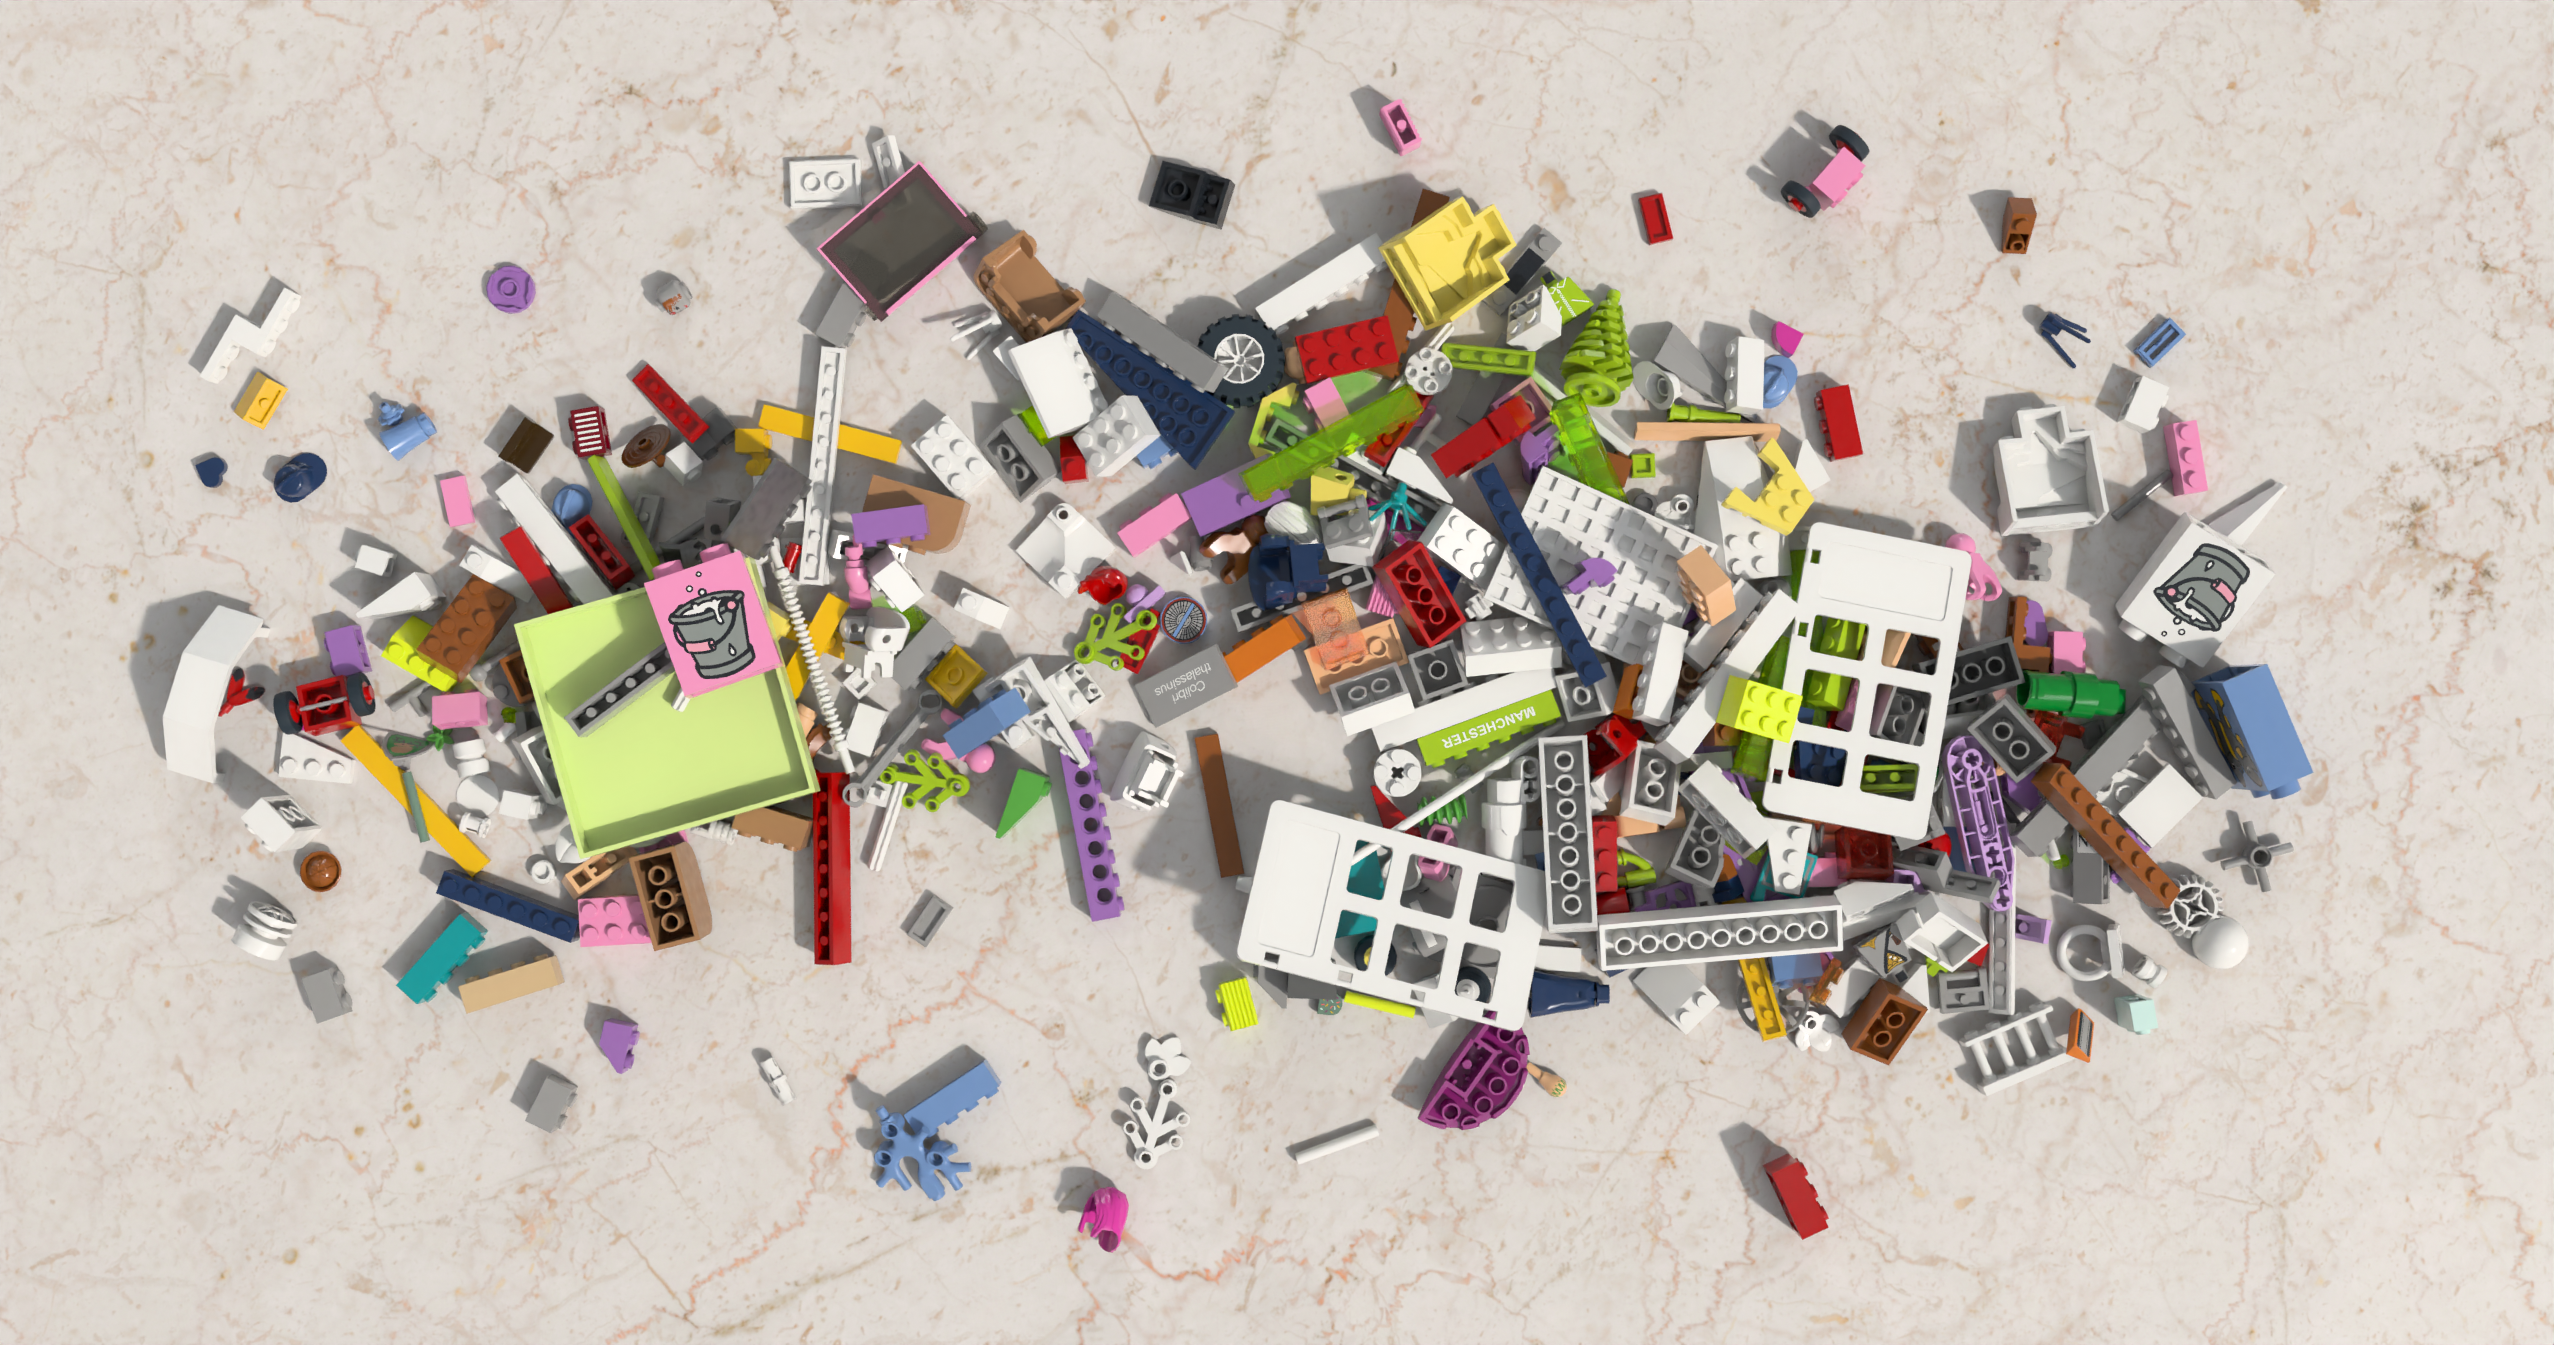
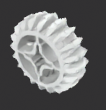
[2157,874,2224,939]

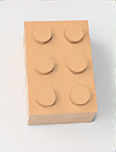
[1677,545,1736,627]

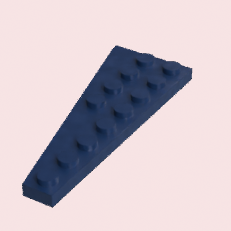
[1065,310,1235,470]

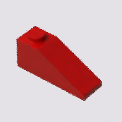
[1370,785,1422,854]

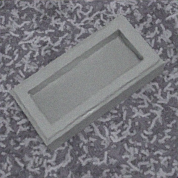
[906,895,953,948]

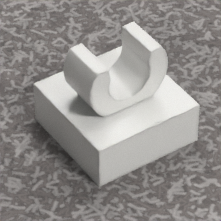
[866,780,893,808]

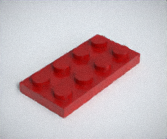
[1294,315,1399,384]

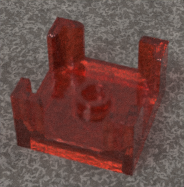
[2034,710,2085,770]

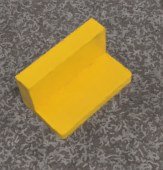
[234,372,288,430]

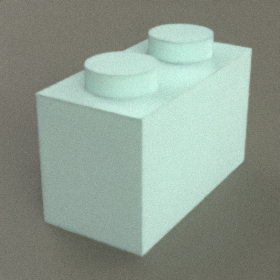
[2114,994,2158,1035]

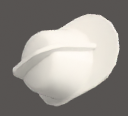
[1633,361,1683,410]

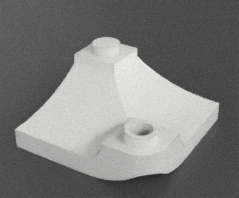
[1016,503,1116,599]

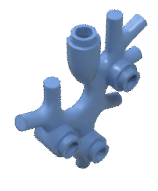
[874,1105,971,1201]

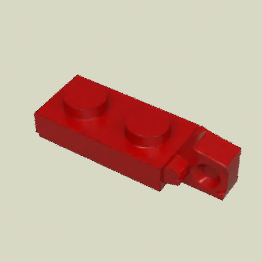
[1117,608,1161,674]

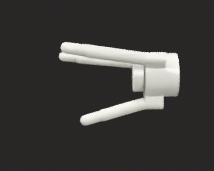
[950,310,1003,360]

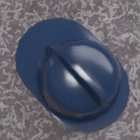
[274,453,327,503]

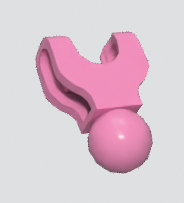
[1945,533,2002,601]
[921,708,996,773]

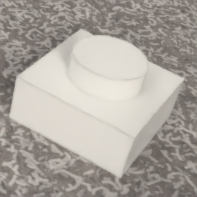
[843,668,877,700]

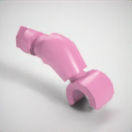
[844,534,873,610]

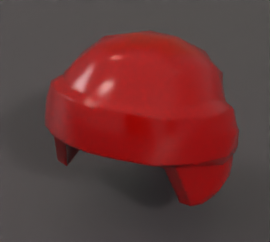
[1077,566,1128,605]

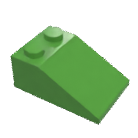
[995,768,1052,839]

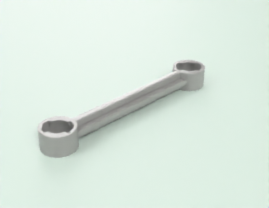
[843,689,942,808]

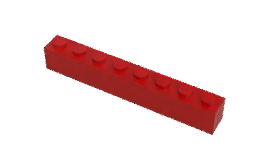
[813,772,852,965]

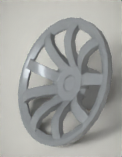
[1736,965,1809,1034]

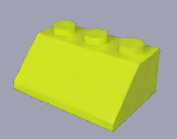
[381,615,458,692]

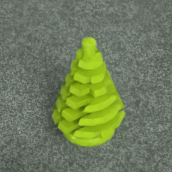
[1559,289,1634,407]

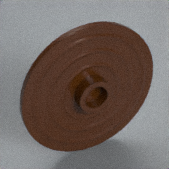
[621,424,671,468]

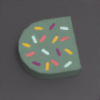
[1317,993,1342,1015]

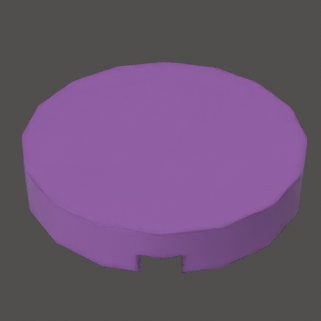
[486,266,536,314]

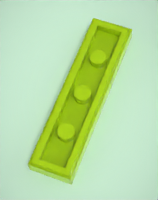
[1441,342,1536,377]

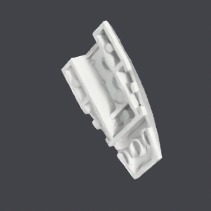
[1693,436,1793,581]

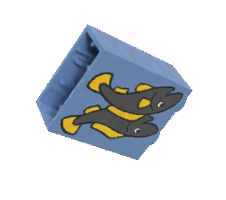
[2191,664,2314,799]

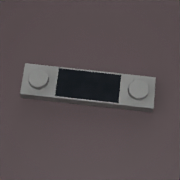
[1483,228,1562,316]

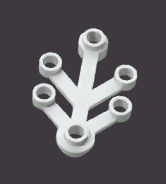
[1123,1078,1190,1169]

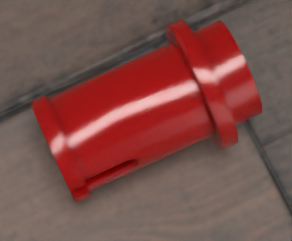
[783,541,802,573]

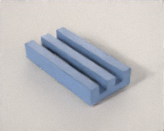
[2133,317,2186,368]

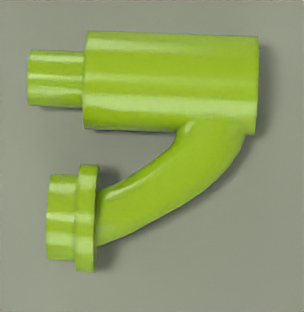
[1617,848,1656,888]

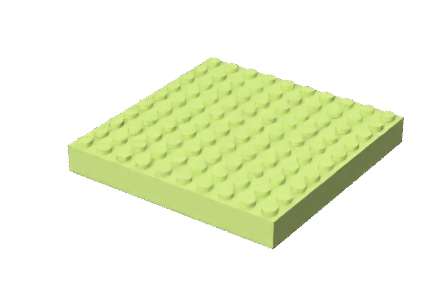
[514,557,821,859]

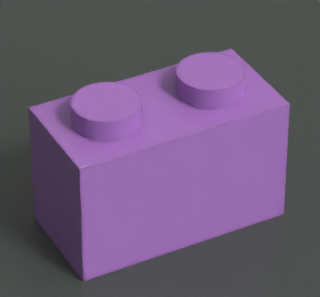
[324,625,372,677]

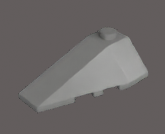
[1664,808,1725,889]

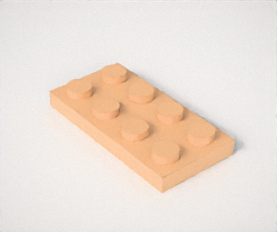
[1304,618,1409,695]

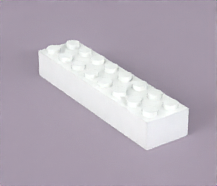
[1653,589,1802,765]
[1538,735,1598,933]

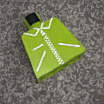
[1540,271,1594,327]

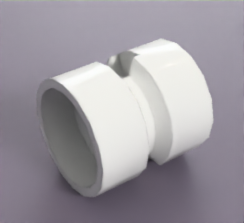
[452,739,491,778]

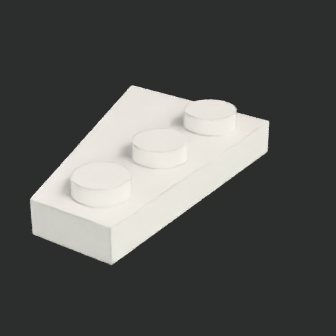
[1763,816,1812,895]

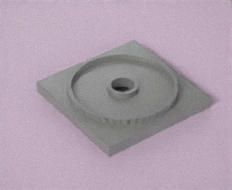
[1428,867,1513,979]

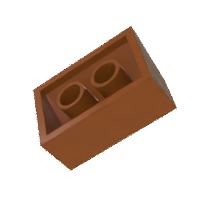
[1841,978,1928,1065]

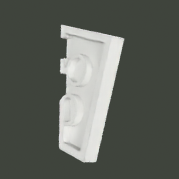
[278,733,355,784]

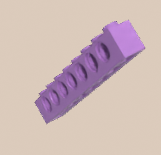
[1059,728,1125,922]

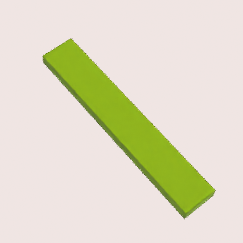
[588,455,661,581]

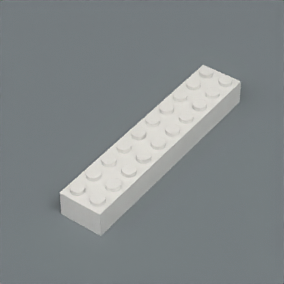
[1596,895,1843,971]

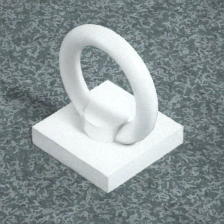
[2056,924,2125,981]

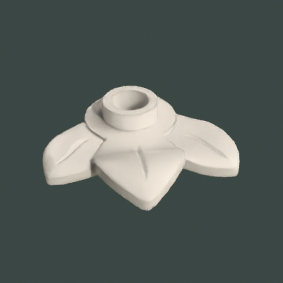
[1653,493,1696,525]
[1795,1010,1840,1051]
[1145,1037,1191,1080]

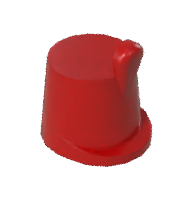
[1589,887,1630,932]

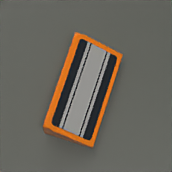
[2066,1008,2094,1063]

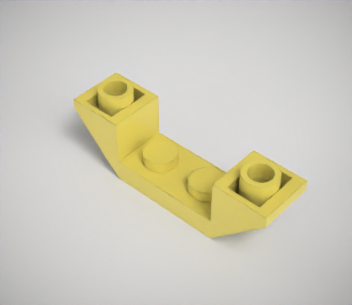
[1248,383,1300,463]

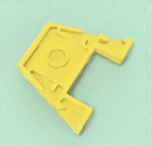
[1721,437,1815,536]

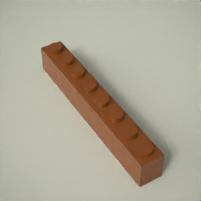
[1365,188,1450,381]
[2031,763,2181,909]

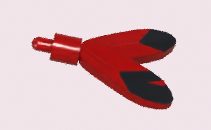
[218,668,265,717]

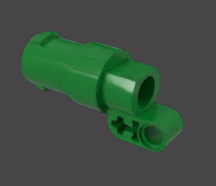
[2016,670,2126,719]

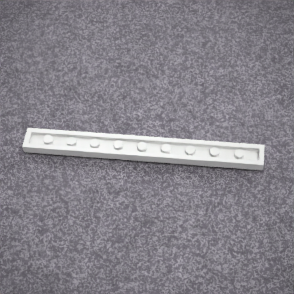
[799,346,847,586]

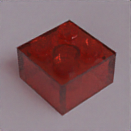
[1834,826,1894,880]

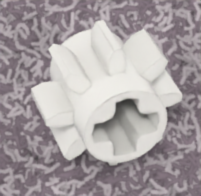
[1464,593,1494,621]

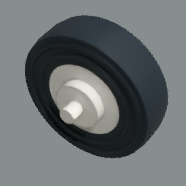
[1454,966,1491,1003]

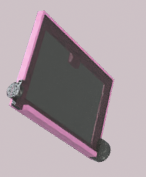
[816,161,988,322]

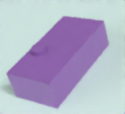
[1181,453,1291,537]

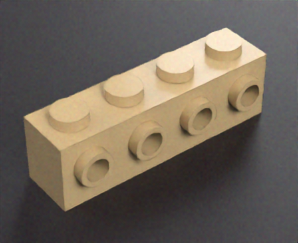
[458,953,564,1014]

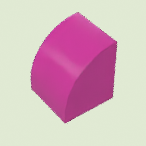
[1771,321,1804,358]

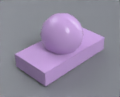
[1123,584,1166,623]

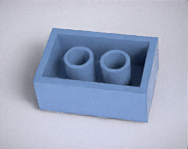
[943,688,1031,759]

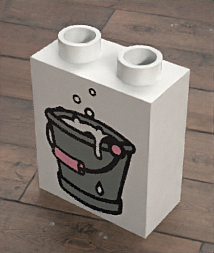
[2115,512,2275,668]

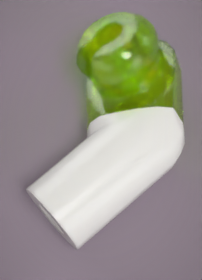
[494,707,517,742]
[2046,839,2069,869]

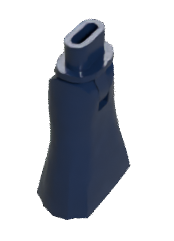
[1528,970,1610,1018]

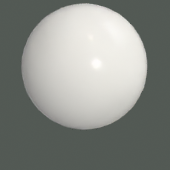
[2192,915,2249,969]

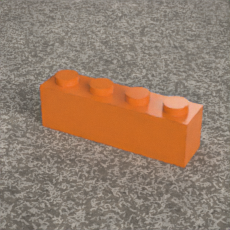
[1222,614,1307,683]

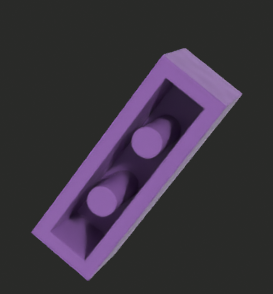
[851,504,931,548]

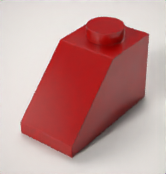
[1060,435,1089,484]

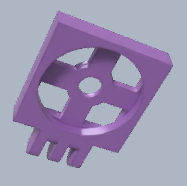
[1634,880,1696,912]

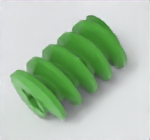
[1417,793,1467,827]

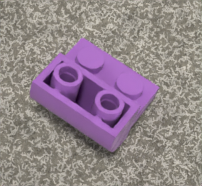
[1520,423,1561,486]
[1561,558,1618,595]

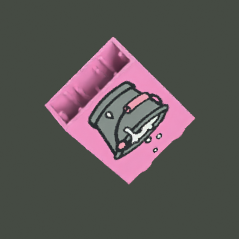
[644,543,784,699]

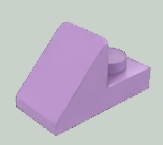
[2015,913,2052,944]

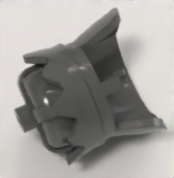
[659,538,707,569]

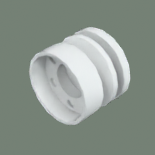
[231,901,298,961]

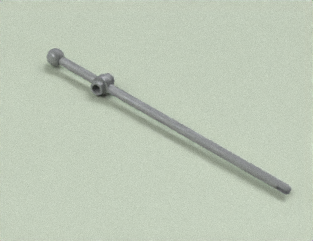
[469,517,705,681]

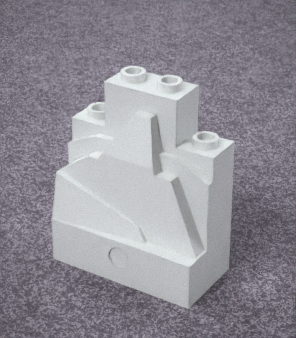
[1992,404,2109,536]

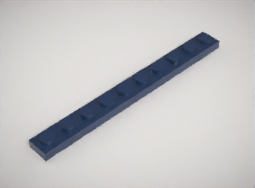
[1471,463,1607,688]

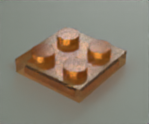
[1809,957,1844,1009]

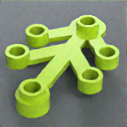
[1074,603,1157,671]
[879,749,970,812]

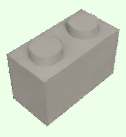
[301,967,353,1024]
[525,1074,578,1133]

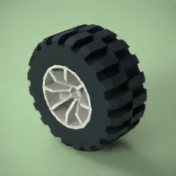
[1197,314,1285,408]

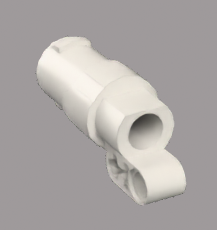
[1481,755,1541,866]

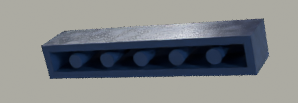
[436,869,580,943]

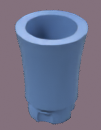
[379,412,437,461]

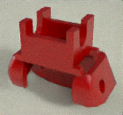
[1583,712,1647,777]

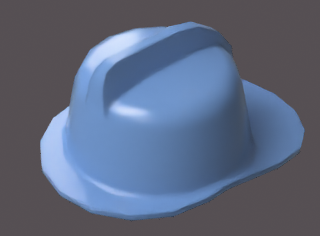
[1763,355,1798,409]
[551,484,593,539]

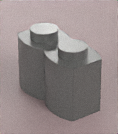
[681,407,737,461]

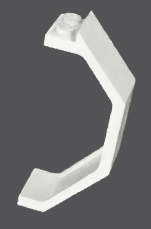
[163,605,270,783]

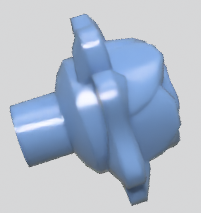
[378,402,404,426]

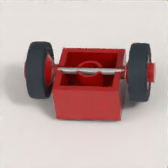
[273,673,376,736]

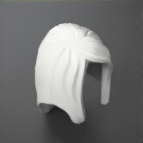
[1264,501,1323,551]

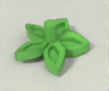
[426,725,455,751]

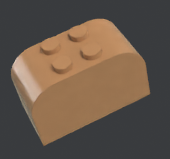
[862,474,971,555]
[628,841,712,951]

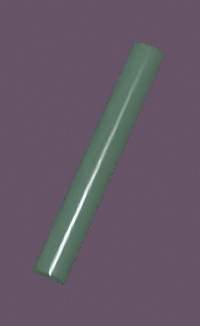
[402,771,430,843]

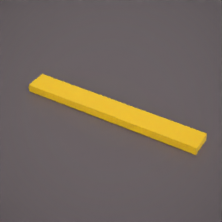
[341,725,491,877]

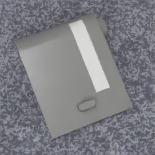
[1400,874,1473,958]

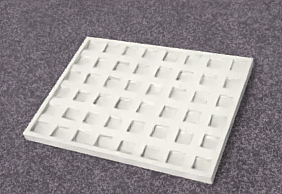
[1483,466,1718,665]

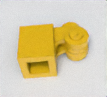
[735,429,772,477]

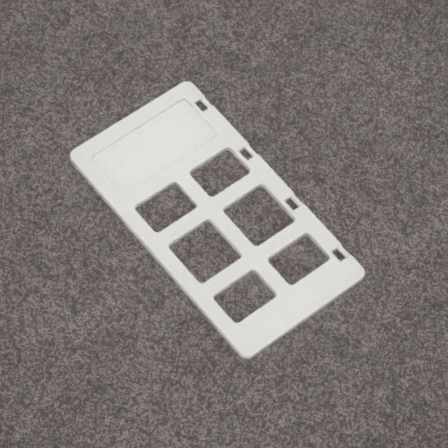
[1762,522,1972,840]
[1236,800,1547,1031]

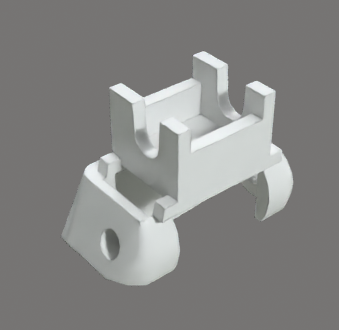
[839,606,910,678]
[1110,731,1183,812]

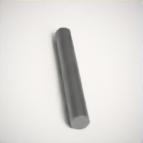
[2111,470,2173,521]

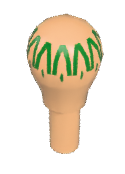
[1527,1062,1567,1097]

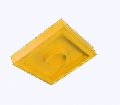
[925,644,988,709]

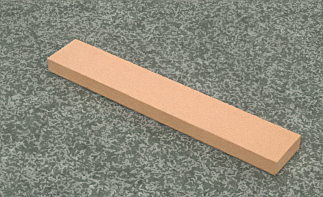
[1634,422,1781,442]

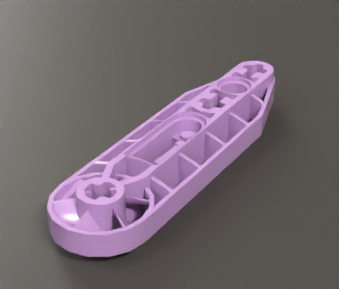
[1942,735,2015,911]

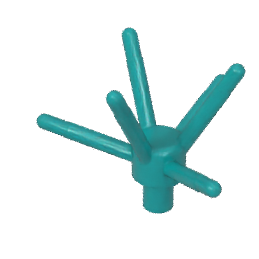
[1368,483,1427,540]

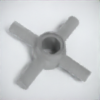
[2220,821,2294,892]

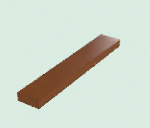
[1195,733,1244,878]

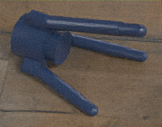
[2039,312,2091,368]

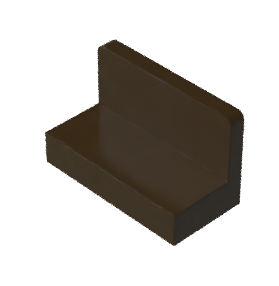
[498,417,554,474]

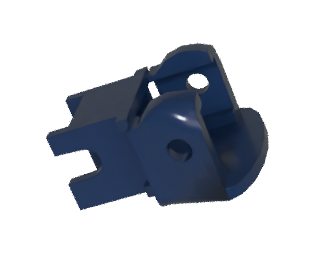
[1248,534,1328,611]

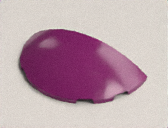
[1418,1010,1530,1130]

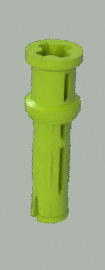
[1666,403,1741,423]

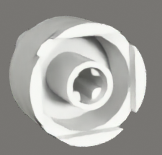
[1373,749,1422,797]

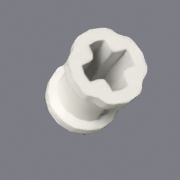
[459,812,491,838]

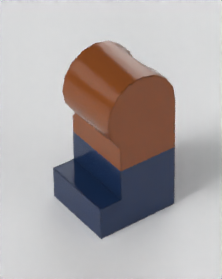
[1712,854,1745,903]

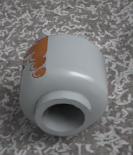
[655,280,693,315]

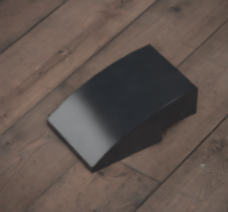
[1149,161,1235,230]

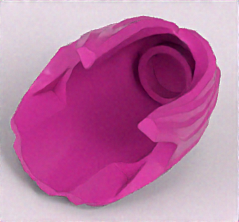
[1078,1187,1129,1253]

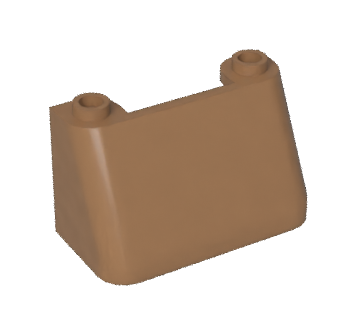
[973,230,1086,343]

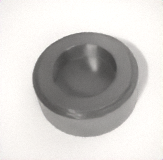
[1632,493,1657,515]

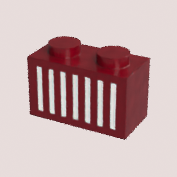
[568,406,612,460]

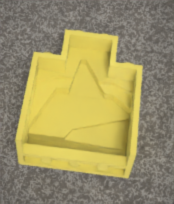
[1378,196,1517,331]

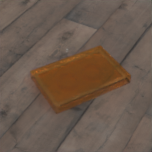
[1301,587,1370,670]

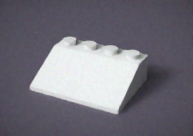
[1008,328,1108,438]

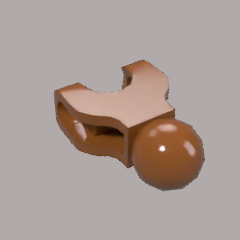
[1199,515,1269,584]

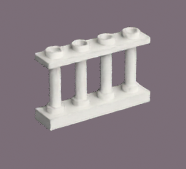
[1958,1002,2075,1096]

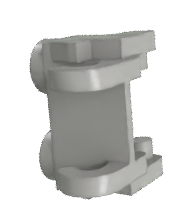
[2018,542,2053,582]

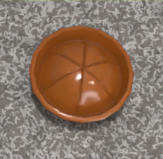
[300,851,342,892]

